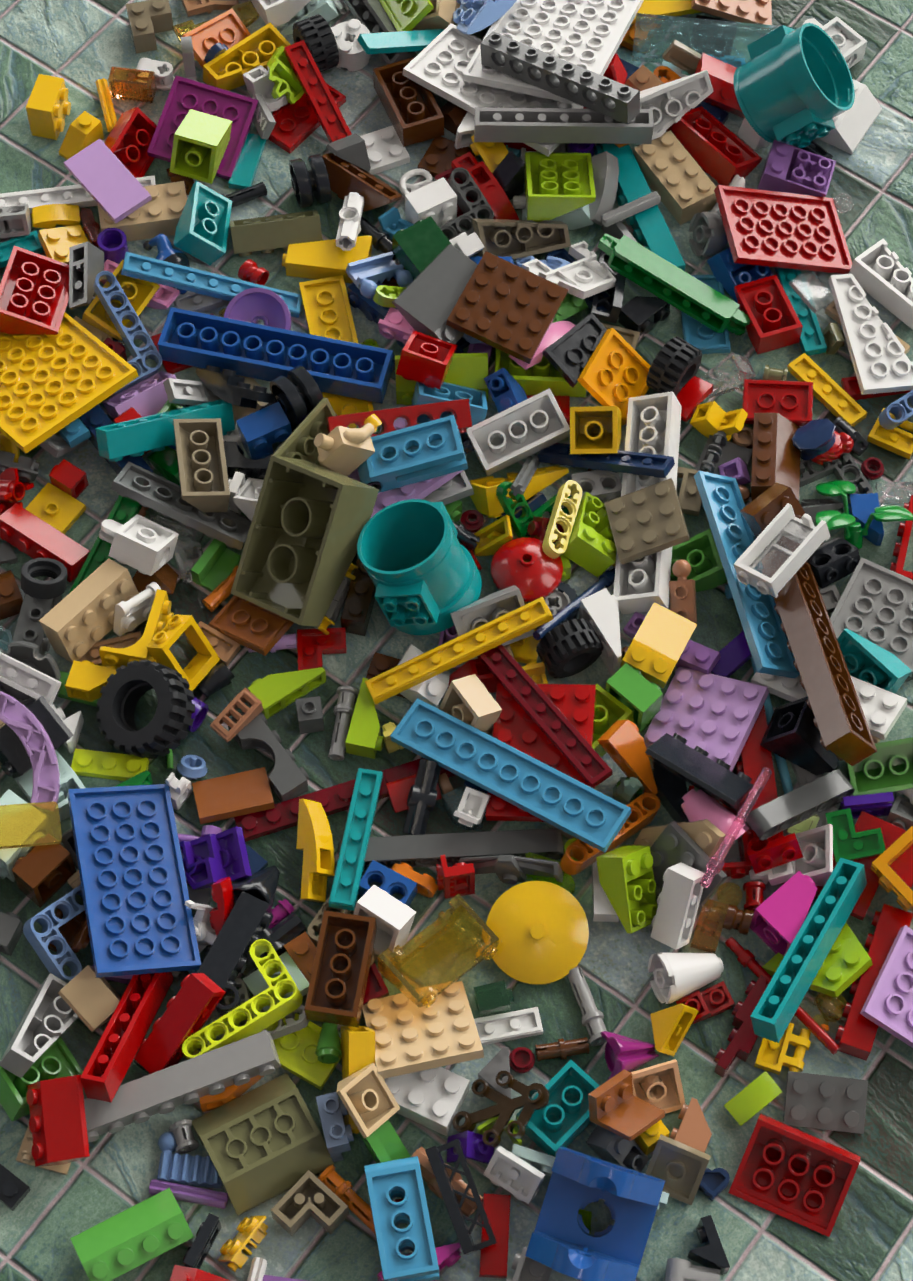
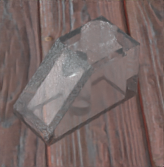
[700,352,756,398]

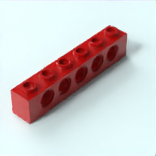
[326,398,472,437]

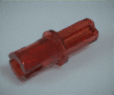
[80,208,100,248]

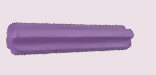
[149,1179,229,1209]

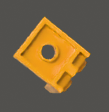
[871,826,913,913]

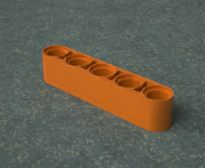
[560,793,661,875]

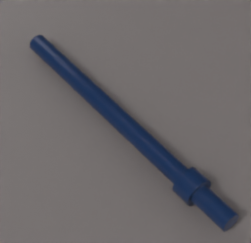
[533,566,616,640]

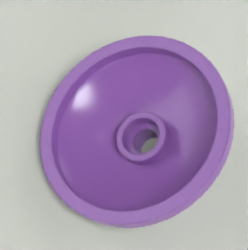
[224,288,291,330]

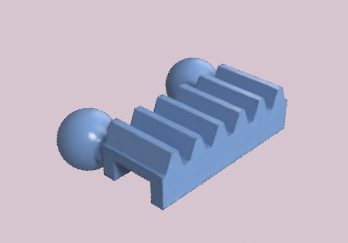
[346,251,413,298]
[157,1132,223,1189]

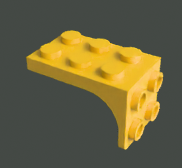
[99,589,174,668]

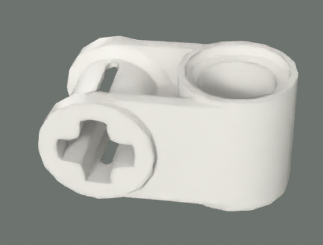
[132,58,175,91]

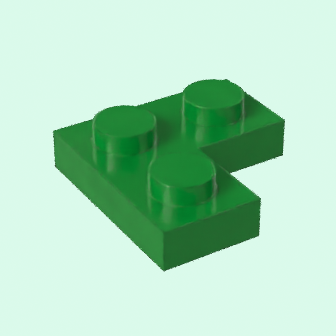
[825,808,886,864]

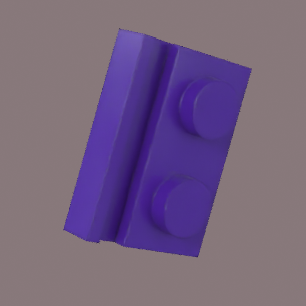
[838,792,894,819]

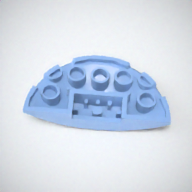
[453,0,517,35]

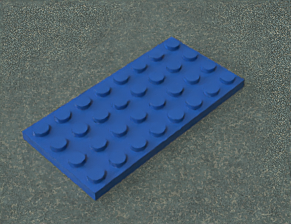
[67,784,201,978]

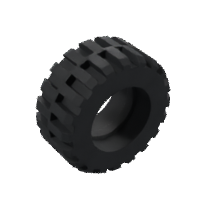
[96,660,195,759]

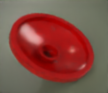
[491,537,563,602]

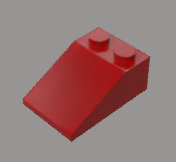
[734,275,803,355]

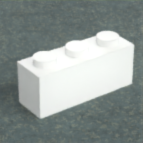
[650,862,707,950]

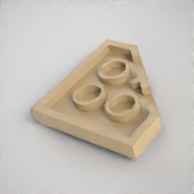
[633,819,726,859]

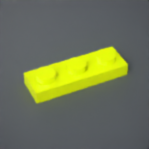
[71,748,149,781]

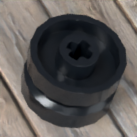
[289,154,332,209]
[269,365,323,426]

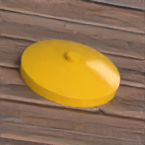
[485,881,589,985]

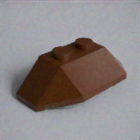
[322,153,402,212]

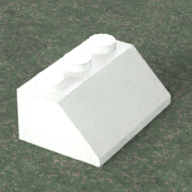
[818,79,882,155]

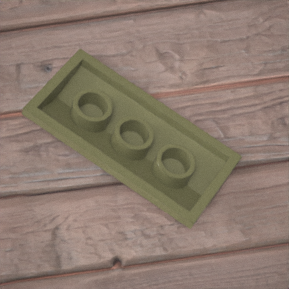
[270,398,336,465]

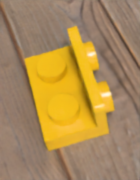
[470,135,509,173]

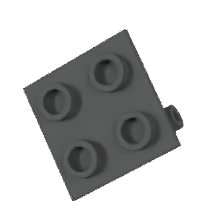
[695,431,753,475]

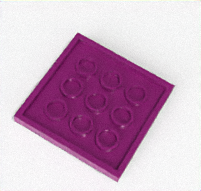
[147,75,258,180]

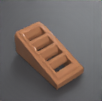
[210,688,263,743]

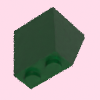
[392,216,451,280]

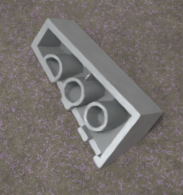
[0,973,78,1078]

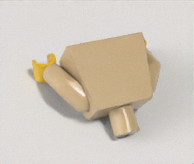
[314,414,382,477]

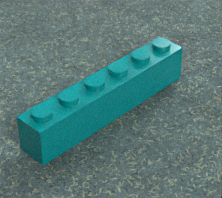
[95,399,235,462]

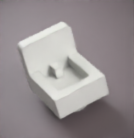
[453,786,491,827]

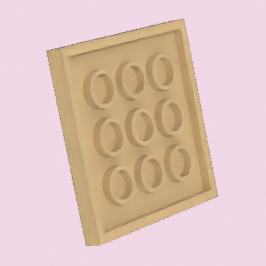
[362,981,484,1079]

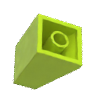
[170,109,232,184]

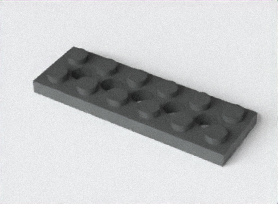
[110,462,252,551]

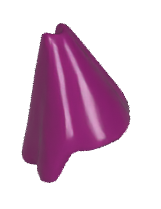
[600,1031,659,1081]

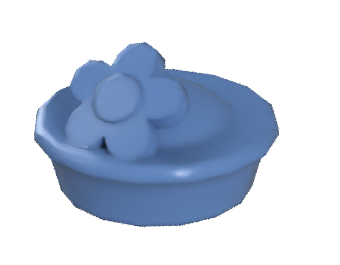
[177,755,207,780]

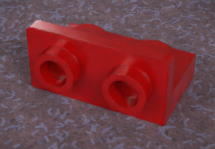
[436,854,475,899]

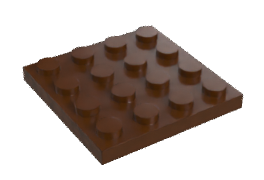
[446,251,568,364]

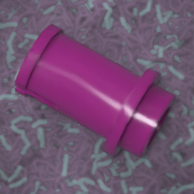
[268,899,295,929]

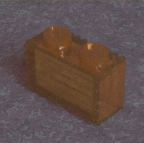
[108,66,157,104]

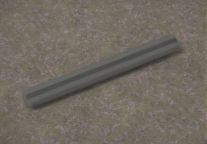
[511,454,540,496]

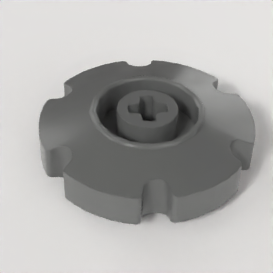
[0,641,61,705]

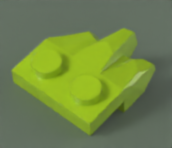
[267,46,304,104]

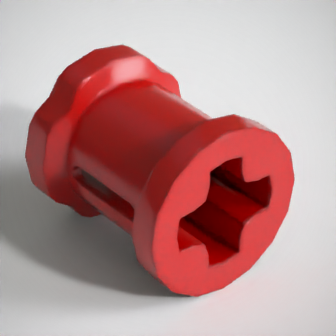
[743,881,766,912]

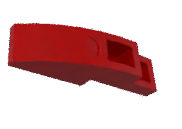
[451,151,519,220]

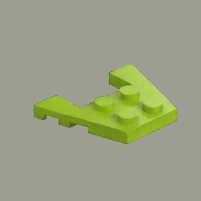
[762,923,872,998]

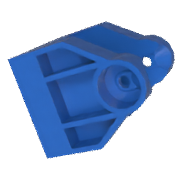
[525,1146,665,1281]

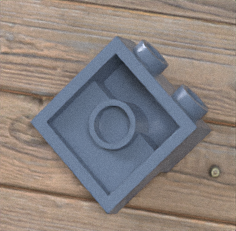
[316,1092,354,1163]

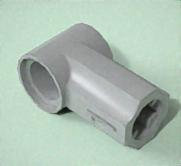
[664,1258,720,1281]

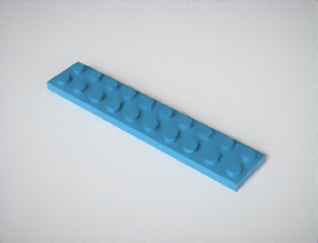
[694,471,800,679]
[390,698,632,853]

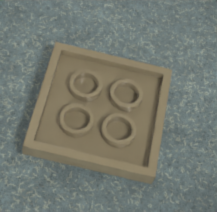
[604,478,690,565]

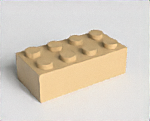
[633,130,717,225]
[97,181,187,242]
[39,558,139,663]

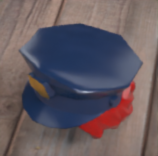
[792,419,854,465]

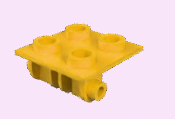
[217,1215,269,1272]

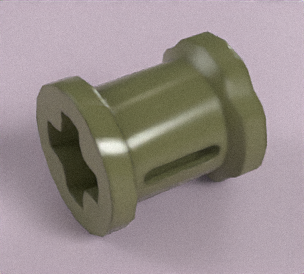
[762,364,788,381]

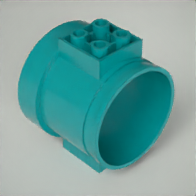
[733,23,855,148]
[357,499,482,635]

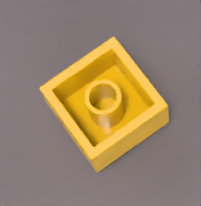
[26,74,71,140]

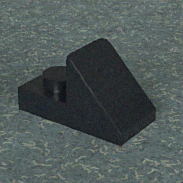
[687,1215,730,1275]

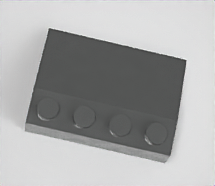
[392,244,478,344]

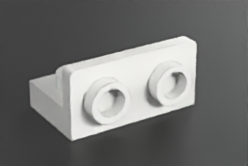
[483,1146,545,1204]

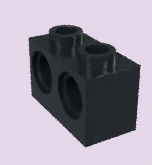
[806,537,860,589]

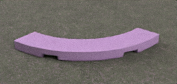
[0,691,60,813]

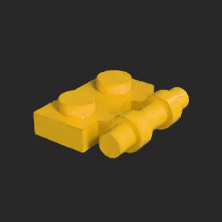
[754,1023,811,1075]

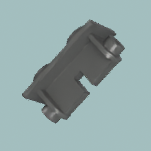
[0,450,40,482]

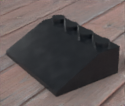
[645,733,755,813]

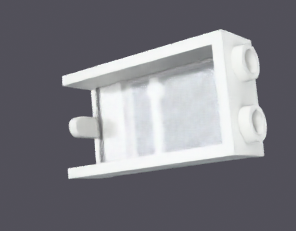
[734,503,830,598]

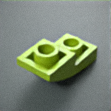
[724,1071,783,1126]

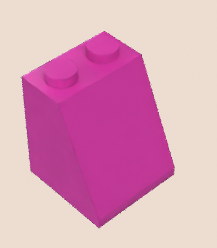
[750,871,818,956]

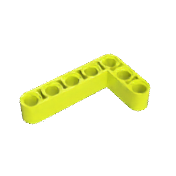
[182,939,303,1060]

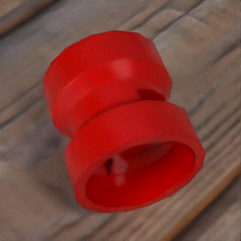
[238,259,269,286]

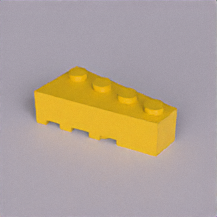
[203,23,291,91]

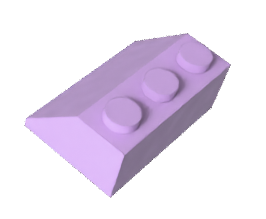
[102,370,182,419]

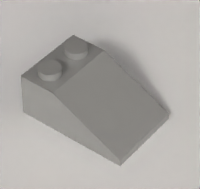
[450,585,534,646]

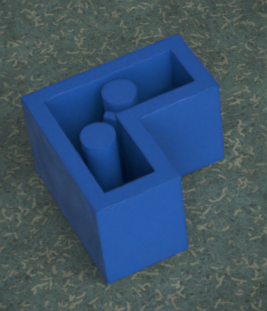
[236,402,292,460]

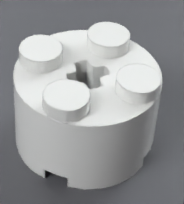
[331,19,372,71]

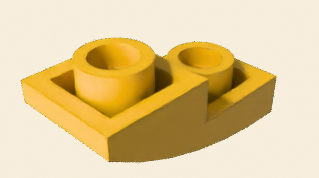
[31,204,80,229]

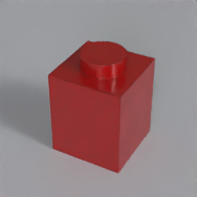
[49,459,89,499]

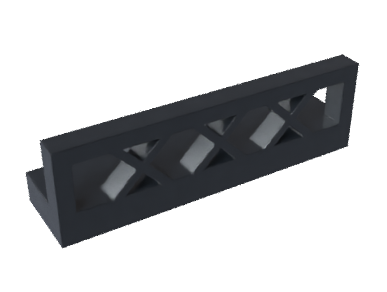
[590,250,626,323]
[425,1139,497,1255]

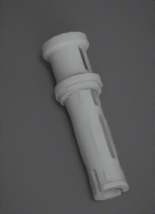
[328,686,359,761]
[567,967,607,1046]

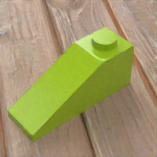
[248,667,326,720]
[345,677,384,759]

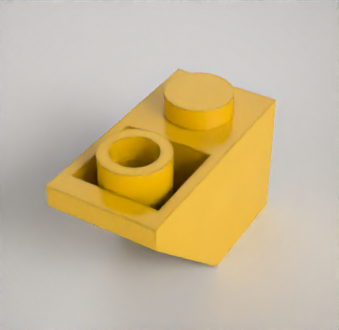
[65,660,118,702]

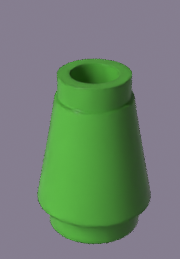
[315,1023,342,1064]

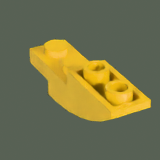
[296,799,335,903]

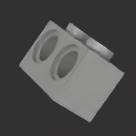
[0,204,32,238]
[570,470,622,503]

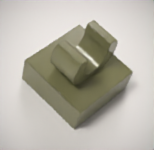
[822,323,845,355]

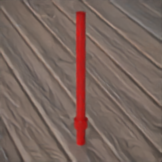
[725,937,841,1055]

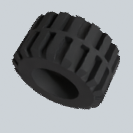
[293,14,339,72]
[646,336,702,396]
[536,618,604,679]

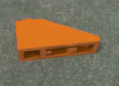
[597,719,658,795]

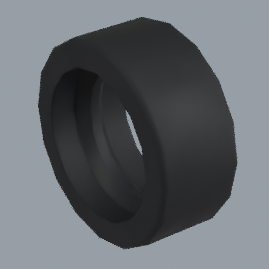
[21,558,67,599]

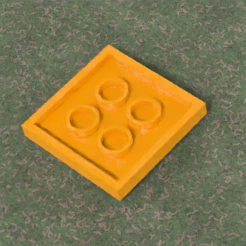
[577,328,650,426]

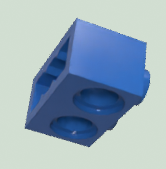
[358,860,417,906]

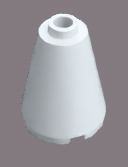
[648,952,724,1004]

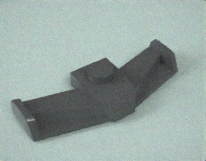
[459,855,564,885]

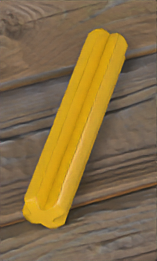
[95,78,117,133]

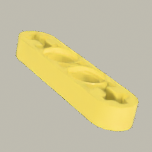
[542,480,582,559]

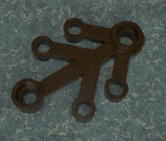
[452,1071,549,1147]

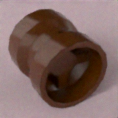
[722,904,754,935]

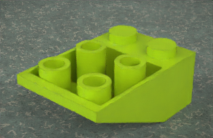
[563,491,617,578]
[596,845,658,934]

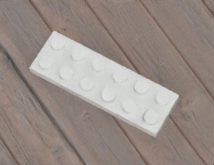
[751,672,907,740]

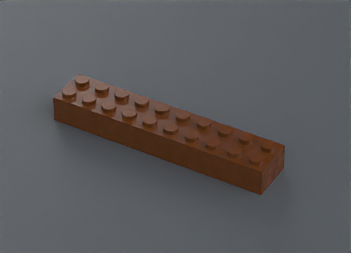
[761,544,877,766]

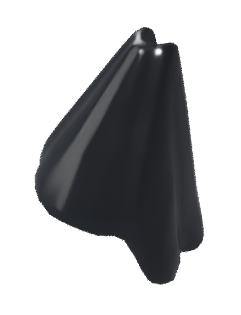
[232,865,280,908]

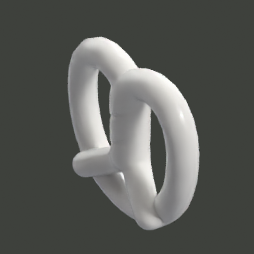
[399,168,434,197]

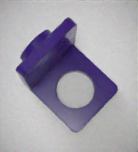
[447,1130,494,1164]

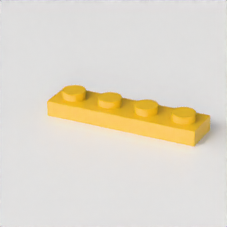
[787,353,867,427]

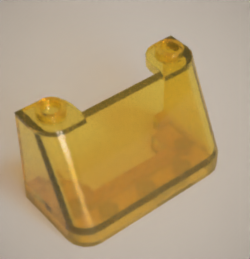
[378,894,499,1008]

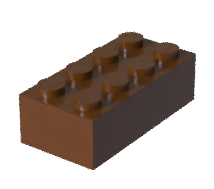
[373,57,444,147]
[304,910,377,1028]

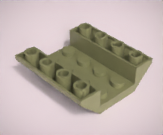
[192,1073,334,1216]

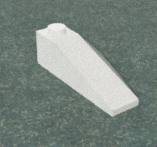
[640,70,714,145]

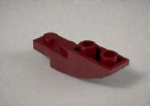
[714,975,767,1077]

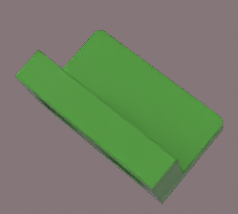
[191,538,241,592]
[358,1120,411,1163]

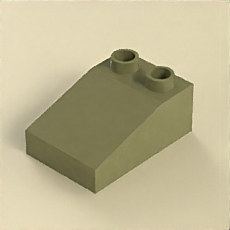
[231,455,379,627]

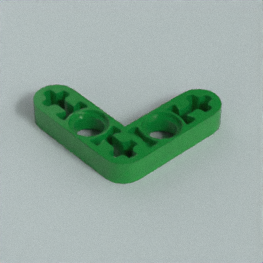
[496,481,571,538]

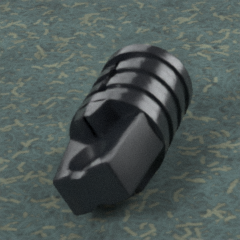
[832,417,869,456]

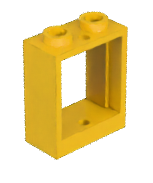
[146,614,220,691]

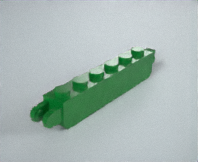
[597,233,750,336]

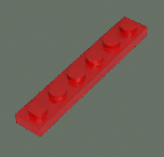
[284,40,352,143]

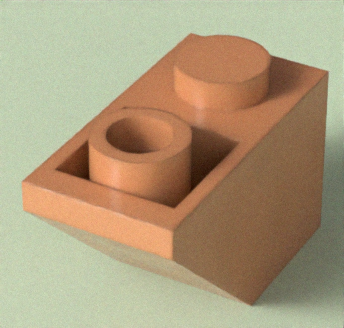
[669,1097,712,1153]

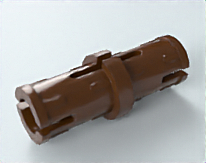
[535,1037,589,1062]

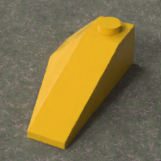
[469,465,569,518]

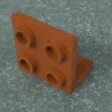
[588,1069,665,1141]

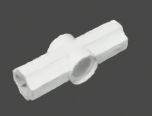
[336,192,364,251]

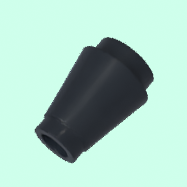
[198,663,235,698]

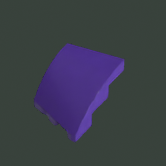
[179,827,252,890]

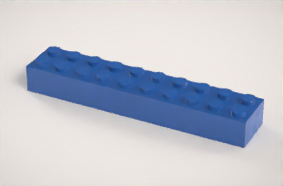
[157,307,394,404]

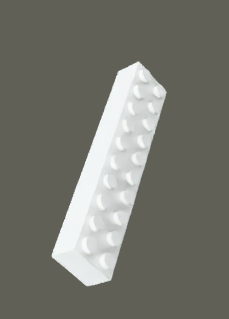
[613,391,682,614]

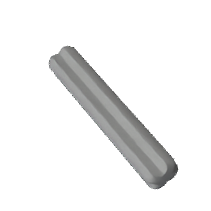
[600,191,661,227]

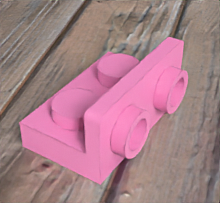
[378,308,415,344]

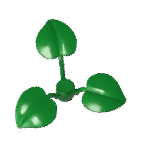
[815,480,913,549]

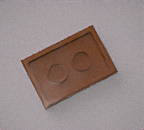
[208,595,294,656]
[192,767,275,824]

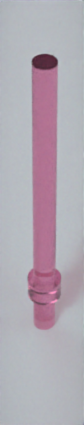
[700,767,772,888]

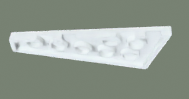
[828,274,913,395]

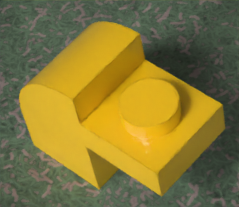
[690,401,748,441]

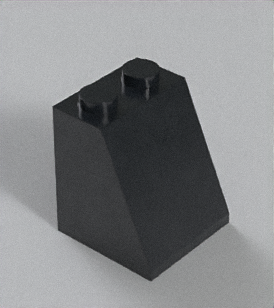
[0,696,74,779]
[760,696,839,776]

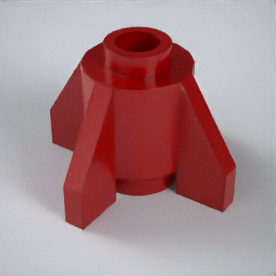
[0,467,34,509]

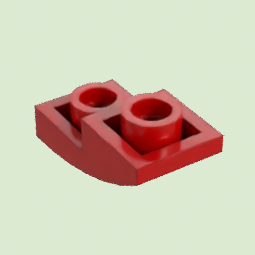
[676,376,713,422]
[210,877,234,936]
[676,981,736,1024]

